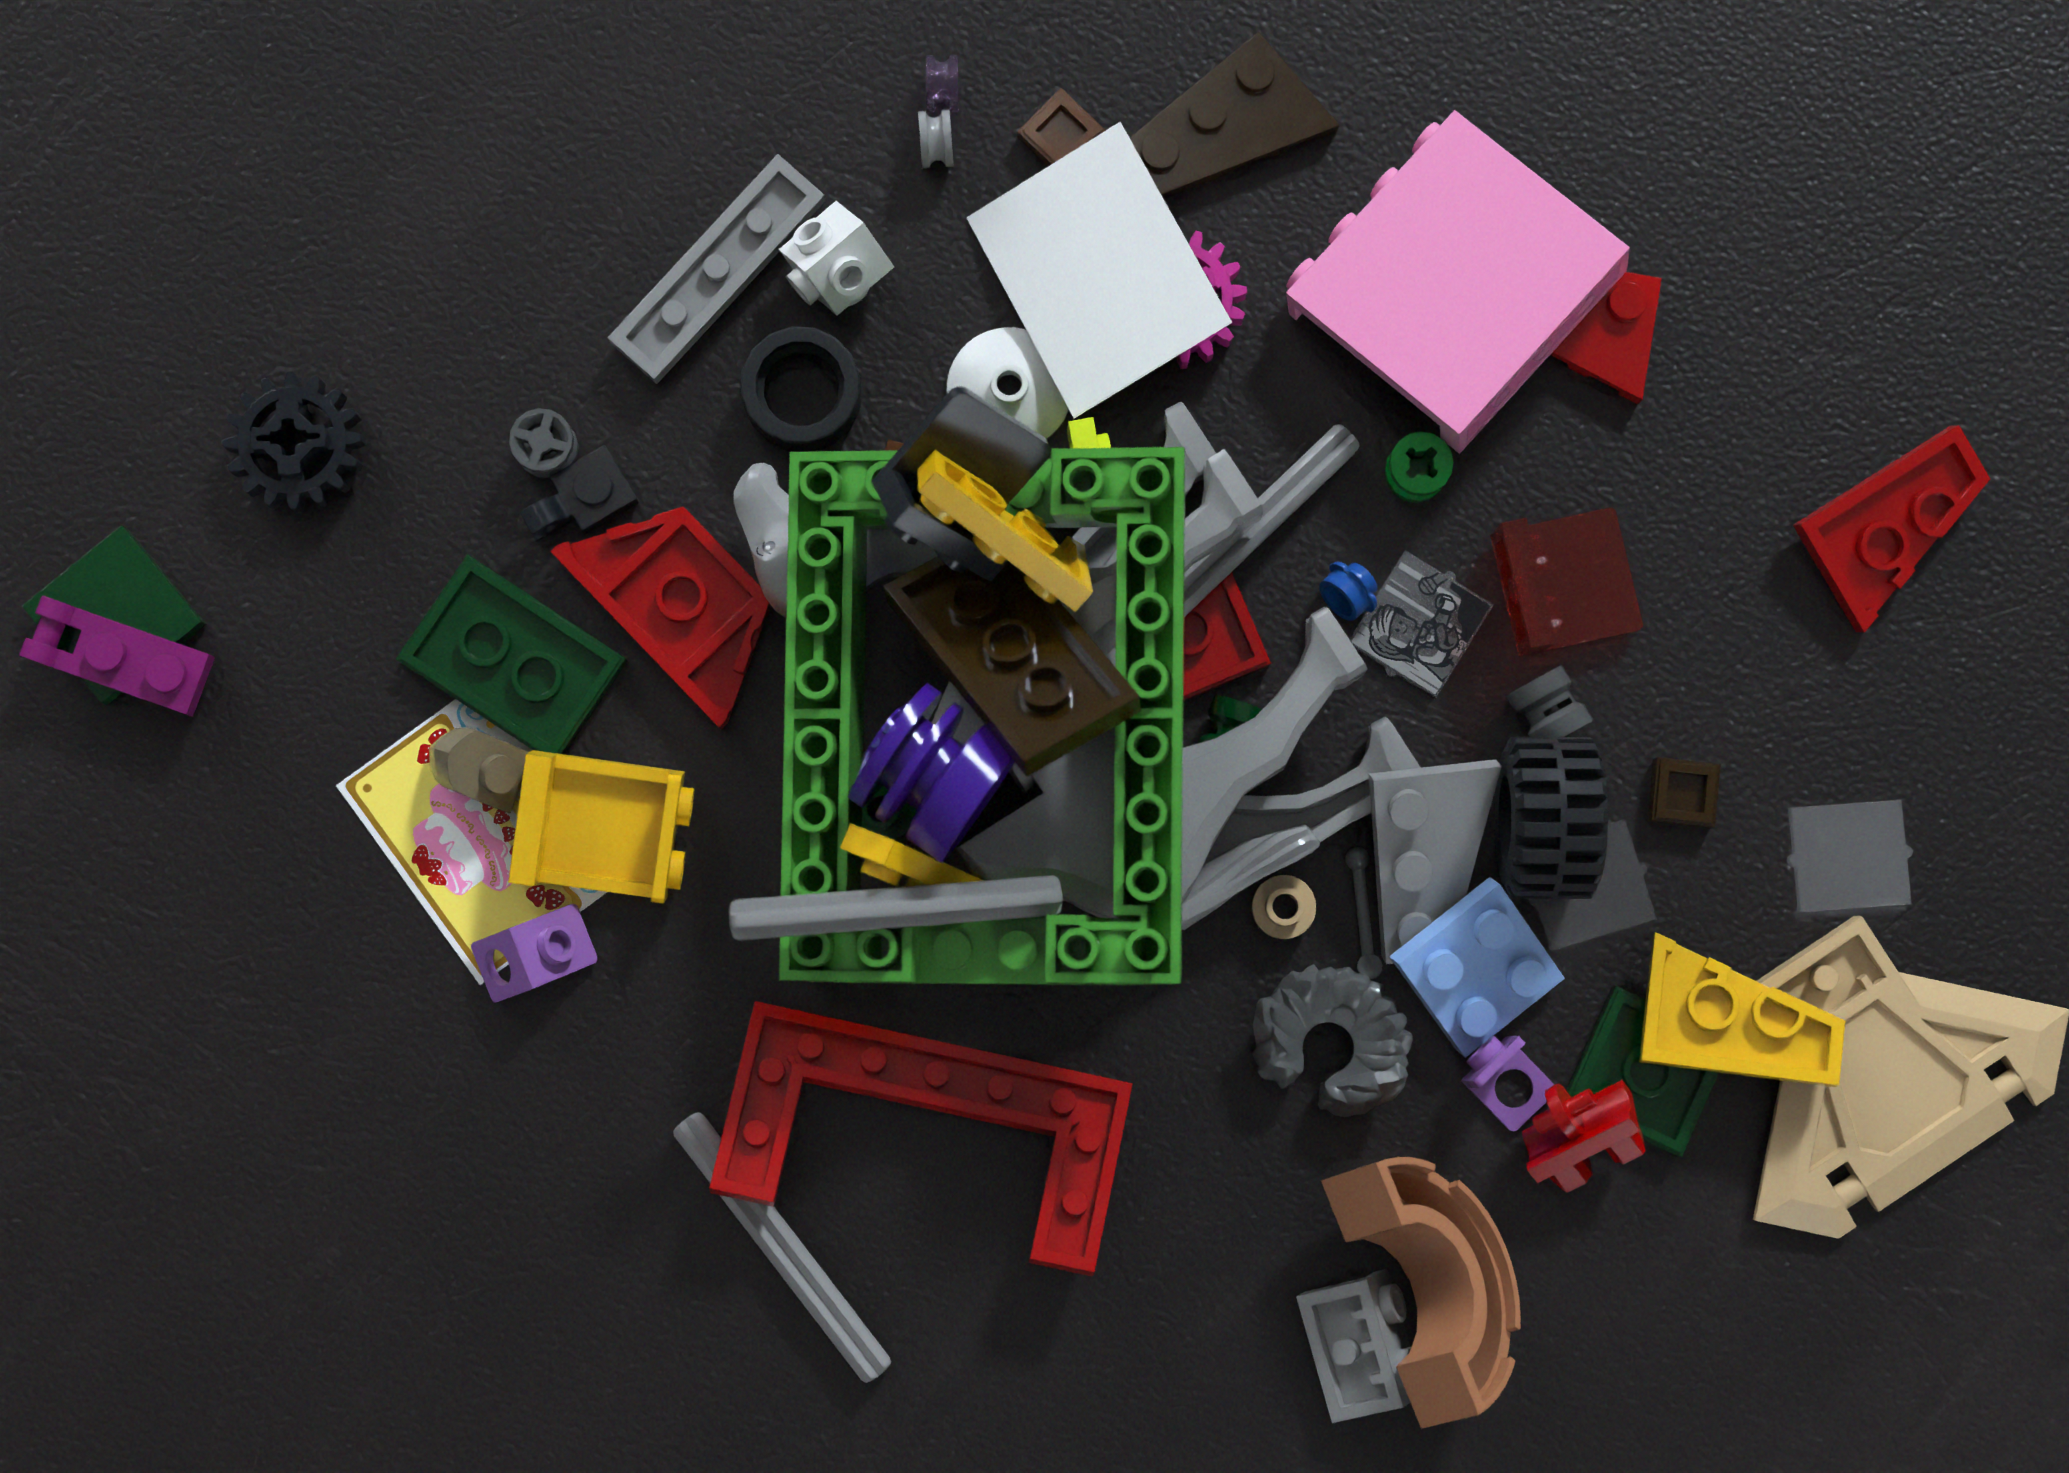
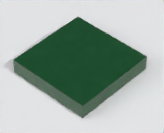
[22,525,206,705]
[1566,986,1719,1157]

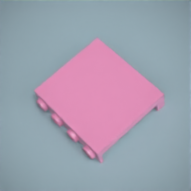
[1286,110,1630,454]

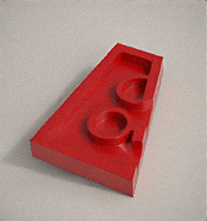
[1550,272,1662,405]
[1793,425,1990,633]

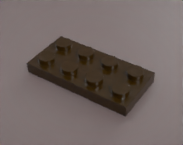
[883,556,1141,777]

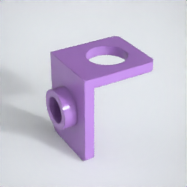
[471,904,597,1002]
[1461,1036,1554,1131]

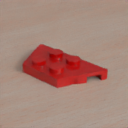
[550,506,771,730]

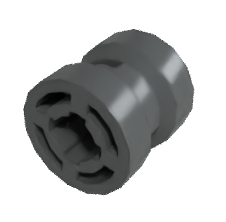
[1506,665,1594,737]

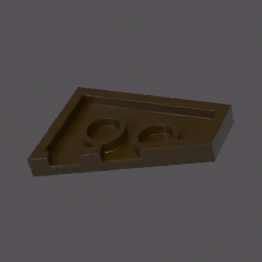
[1130,32,1339,199]

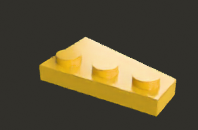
[917,450,1093,612]
[840,823,983,887]

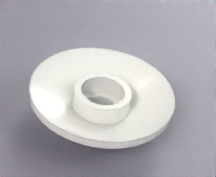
[947,327,1069,440]

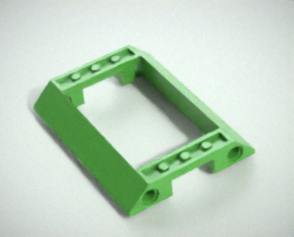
[779,447,1185,985]

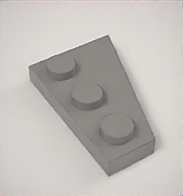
[1369,759,1502,964]

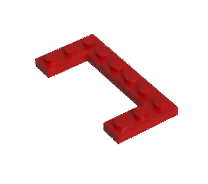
[709,1001,1133,1277]

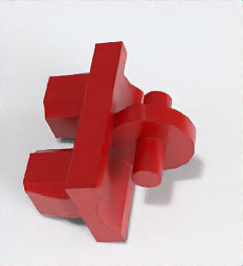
[1522,1080,1646,1193]

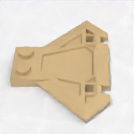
[1753,916,2069,1239]

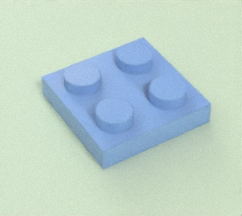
[1389,877,1565,1058]

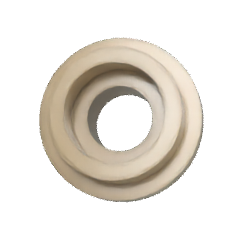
[1252,875,1316,939]

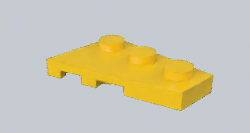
[1639,932,1845,1087]

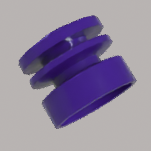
[848,683,1015,864]

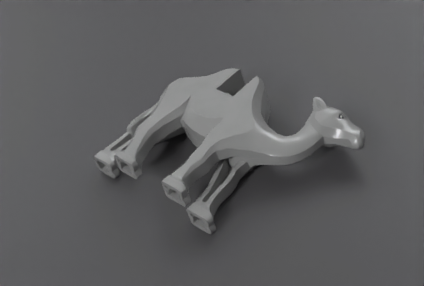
[733,401,1421,930]

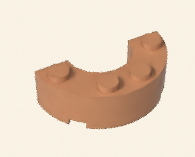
[1321,1157,1521,1429]

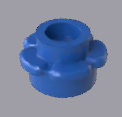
[1319,562,1378,621]

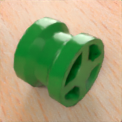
[1384,431,1454,503]

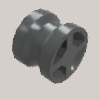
[509,408,579,480]

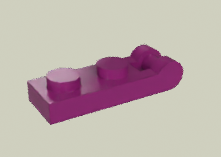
[19,596,215,717]

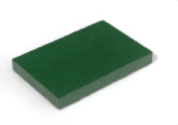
[396,554,627,754]

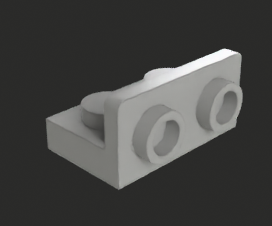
[1296,1269,1411,1423]

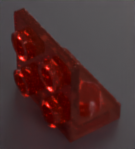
[1490,508,1643,657]

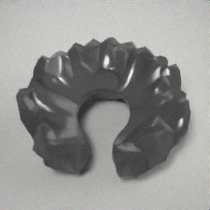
[1252,964,1413,1117]

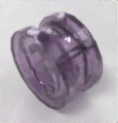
[926,55,958,112]

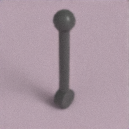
[1345,846,1383,979]

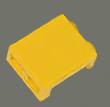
[508,750,695,904]

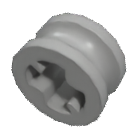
[918,109,954,169]

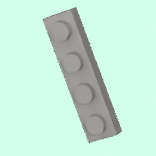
[608,154,826,384]

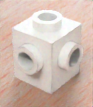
[779,201,894,315]

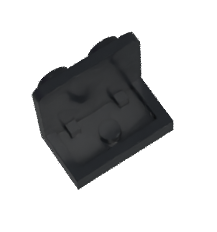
[872,387,1051,582]

